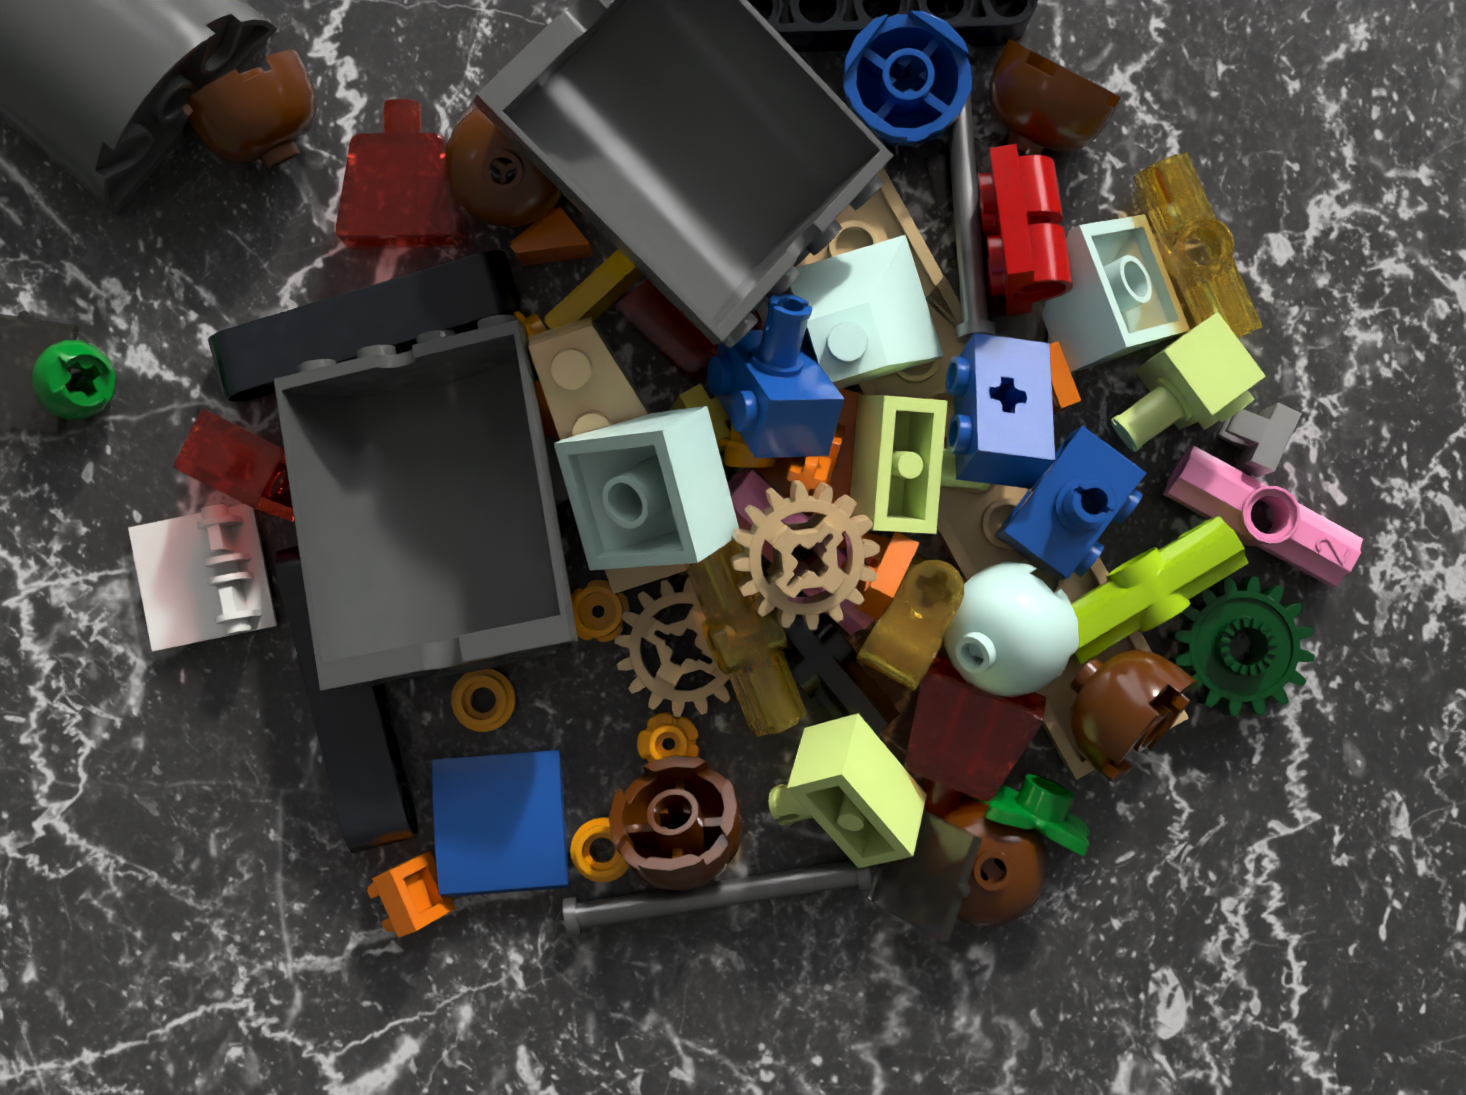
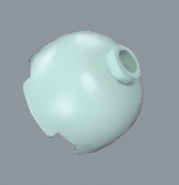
[942,561,1079,698]

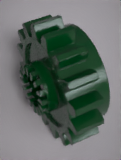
[1167,576,1315,716]

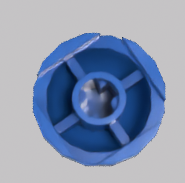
[843,11,972,146]

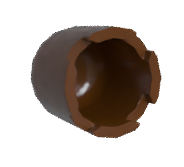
[444,105,563,227]

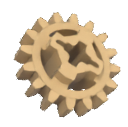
[730,480,880,630]
[614,577,754,717]

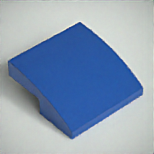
[432,750,569,898]

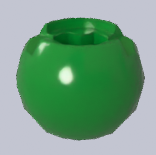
[31,340,117,420]

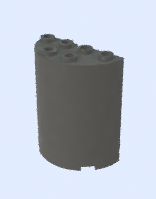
[0,0,277,215]
[473,0,894,349]
[274,315,579,691]

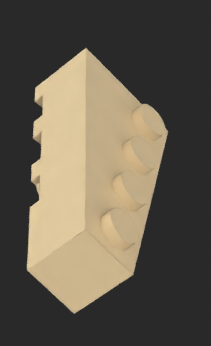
[528,316,737,594]

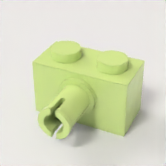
[1111,312,1266,452]
[849,395,990,534]
[768,713,927,868]

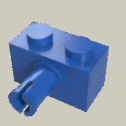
[707,294,844,458]
[994,426,1146,581]

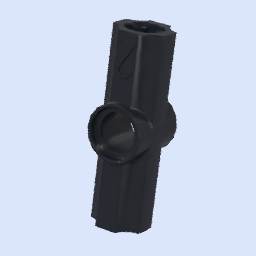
[736,573,900,735]

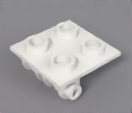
[128,502,278,651]

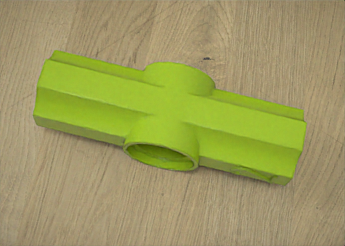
[1070,516,1249,664]

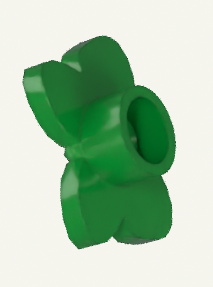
[971,774,1090,857]

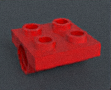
[978,144,1073,316]

